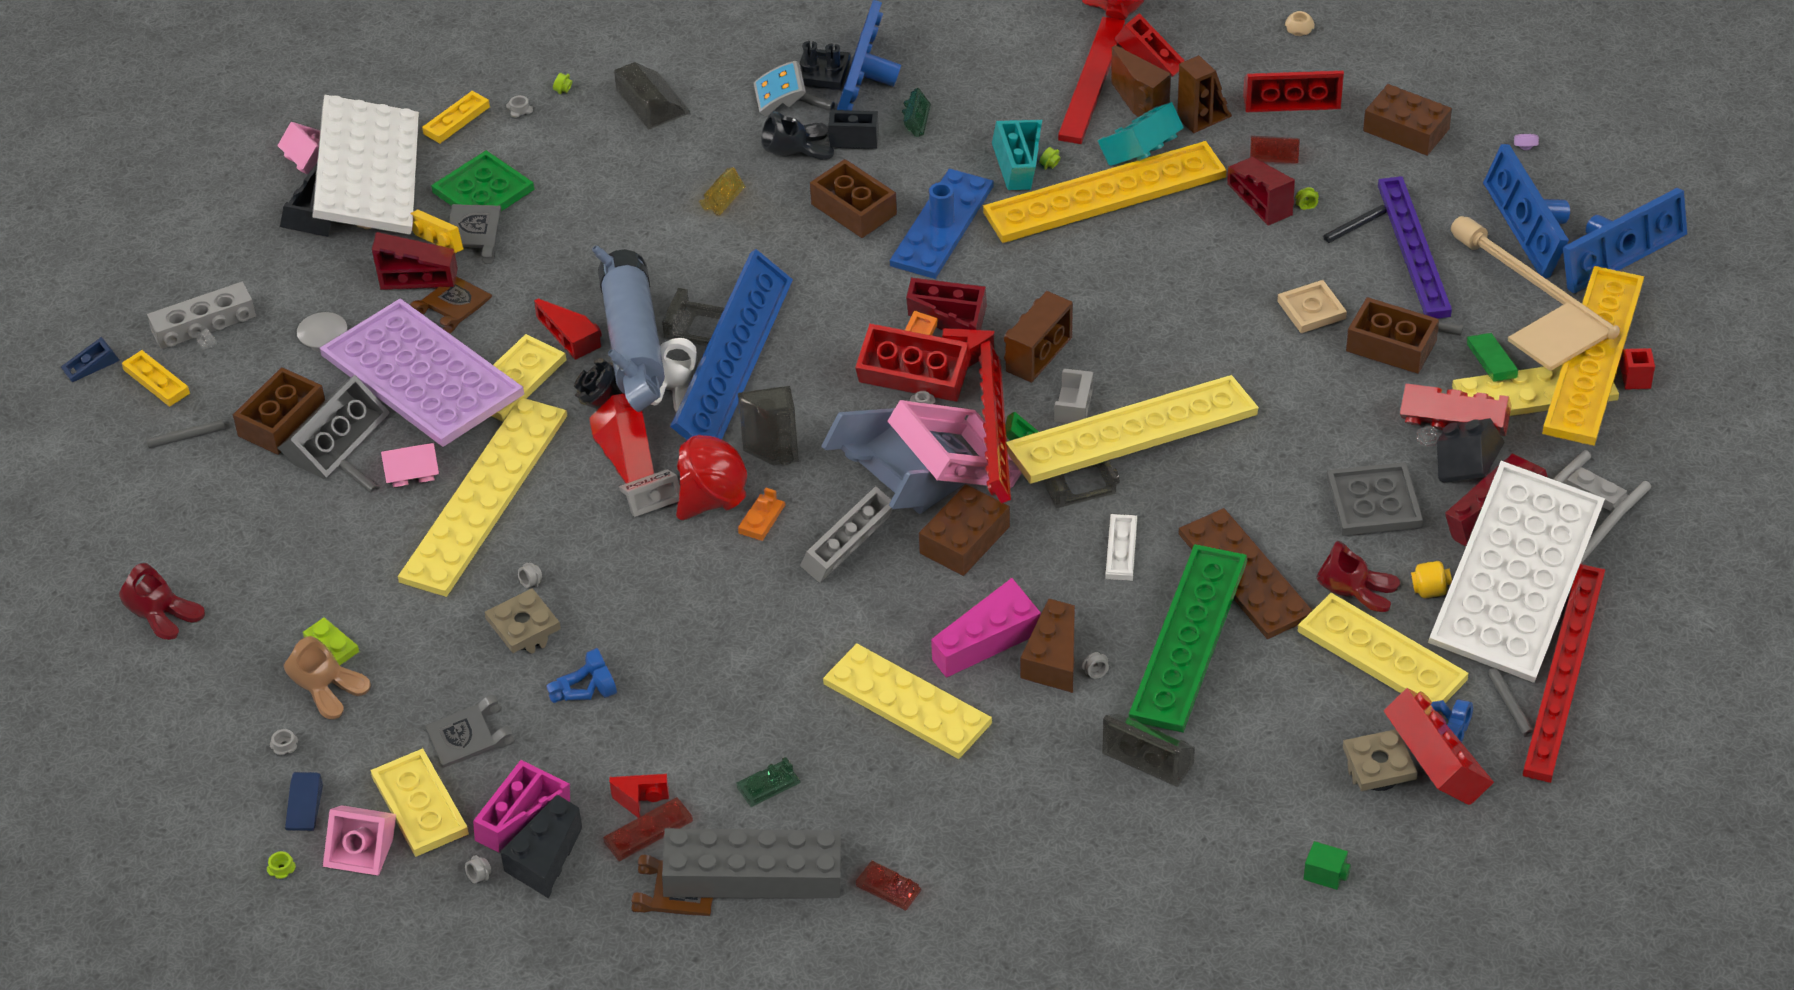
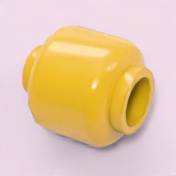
[1411,561,1452,599]

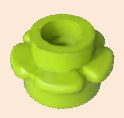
[553,73,573,94]
[1039,147,1061,170]
[1295,187,1319,210]
[267,851,296,879]

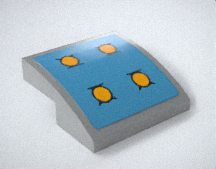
[753,61,806,116]

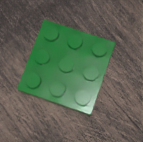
[431,150,535,211]

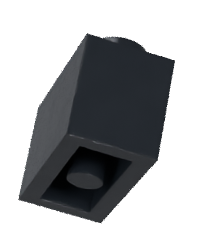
[828,110,879,149]

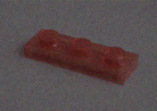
[603,797,693,862]

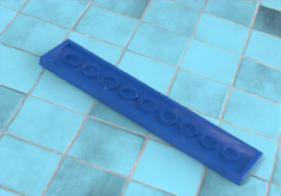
[670,249,793,440]

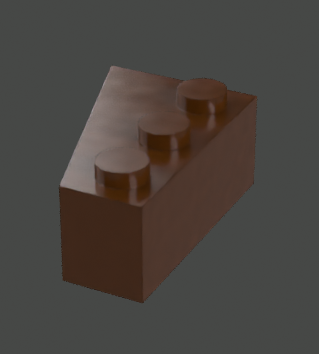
[1020,599,1075,693]

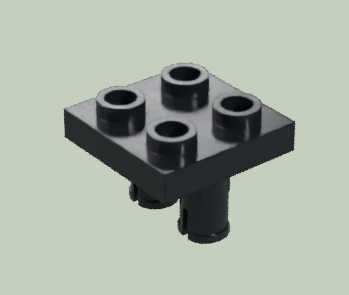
[799,41,851,90]

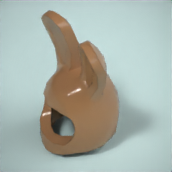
[284,636,371,719]

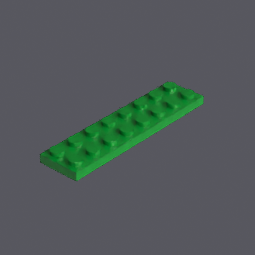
[1129,544,1247,733]

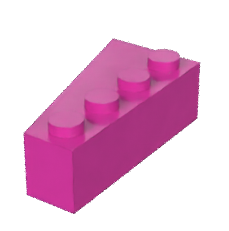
[931,578,1041,678]

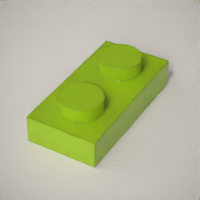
[303,617,359,665]

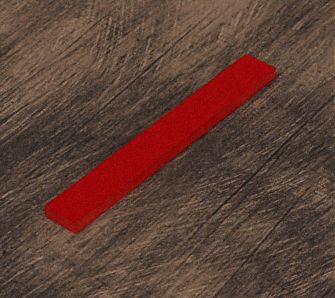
[1058,17,1125,144]

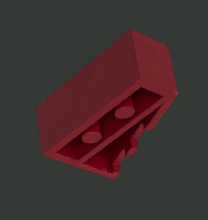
[1227,156,1295,226]

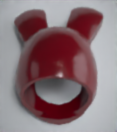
[1316,541,1400,612]
[119,563,205,640]

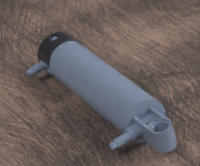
[592,245,665,412]

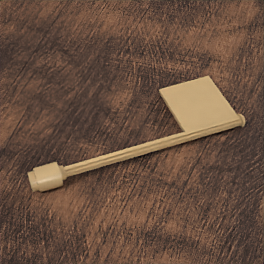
[1451,216,1620,371]

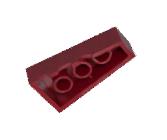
[1445,453,1548,546]

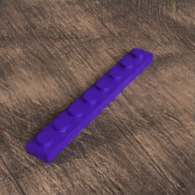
[1378,176,1452,319]

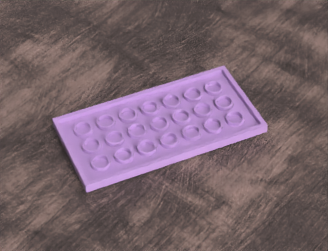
[320,299,525,447]

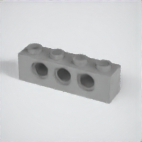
[147,281,256,349]
[800,486,893,583]

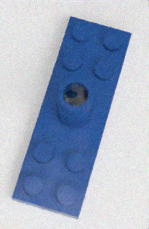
[837,0,901,110]
[1483,144,1570,278]
[890,169,994,279]
[1563,188,1687,294]

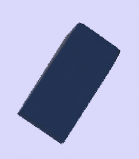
[61,337,120,382]
[285,772,323,831]

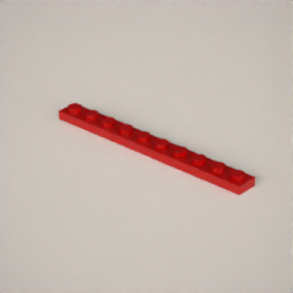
[978,341,1011,504]
[1523,564,1605,783]

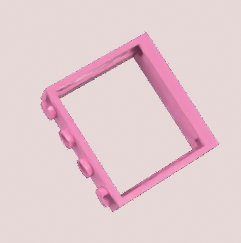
[888,400,1021,488]

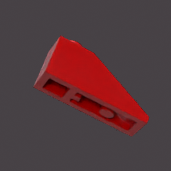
[1114,13,1185,77]
[534,298,602,360]

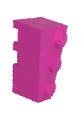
[473,760,570,853]

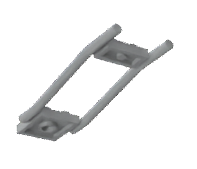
[1553,450,1651,564]

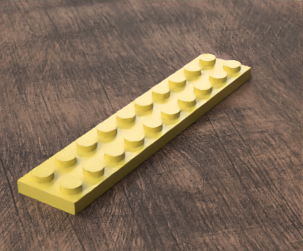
[1006,375,1259,484]
[398,398,567,597]

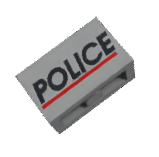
[619,469,680,517]

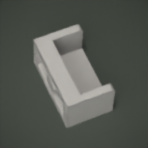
[1054,369,1093,423]

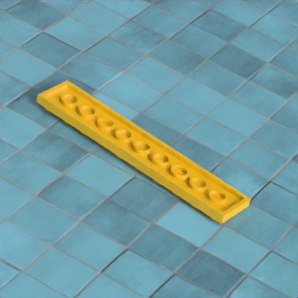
[983,141,1227,243]
[1542,266,1644,446]

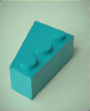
[1097,102,1184,166]
[992,120,1042,190]

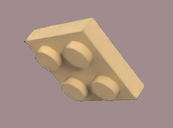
[1278,280,1347,333]

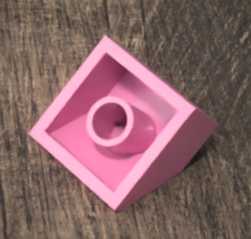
[278,122,320,174]
[381,443,439,487]
[323,805,396,876]

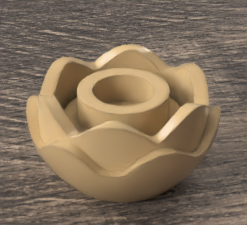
[1285,11,1314,36]

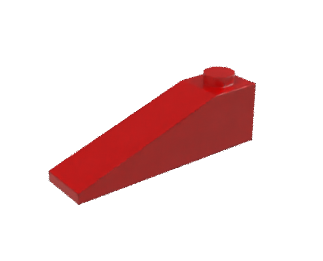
[589,394,654,484]

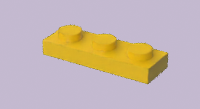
[422,91,490,144]
[410,210,463,253]
[122,350,190,407]

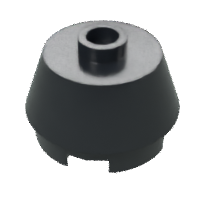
[574,358,623,409]

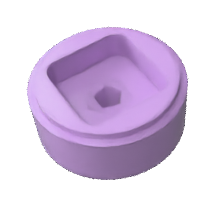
[1514,134,1539,150]

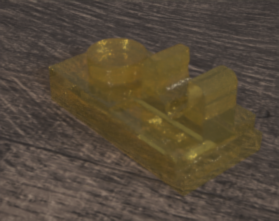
[699,167,746,216]

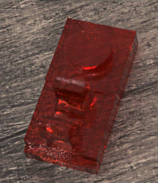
[1250,136,1300,163]
[856,860,921,911]

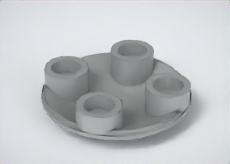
[297,312,347,352]

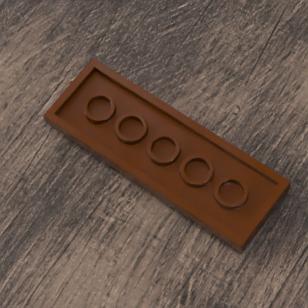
[1178,508,1312,639]

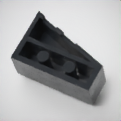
[280,163,331,237]
[500,795,582,898]

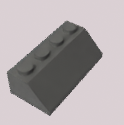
[278,375,390,479]

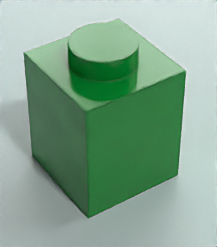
[1303,841,1351,890]

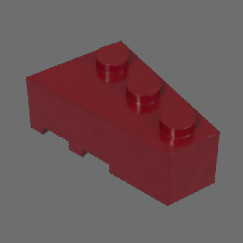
[372,232,458,290]
[906,277,987,330]

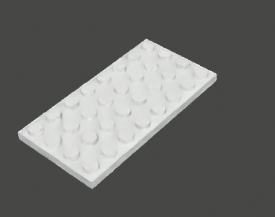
[312,95,419,234]
[1428,461,1605,683]

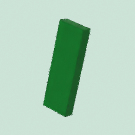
[1467,333,1518,382]

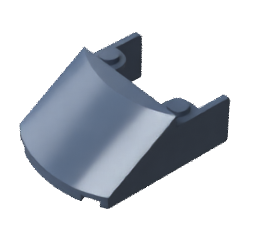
[821,408,973,514]

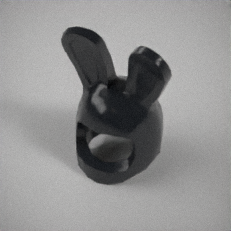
[761,111,834,160]

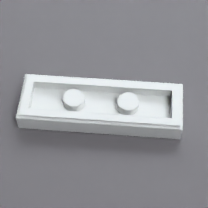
[1106,514,1137,581]

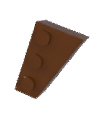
[1177,55,1232,134]

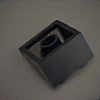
[1437,418,1505,483]

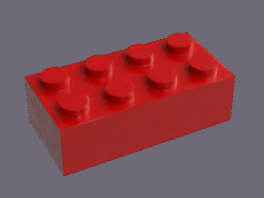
[855,324,971,402]

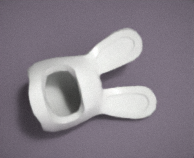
[651,338,698,412]

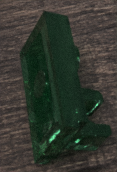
[902,88,931,137]
[736,757,801,807]

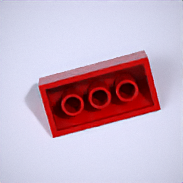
[1243,70,1344,112]

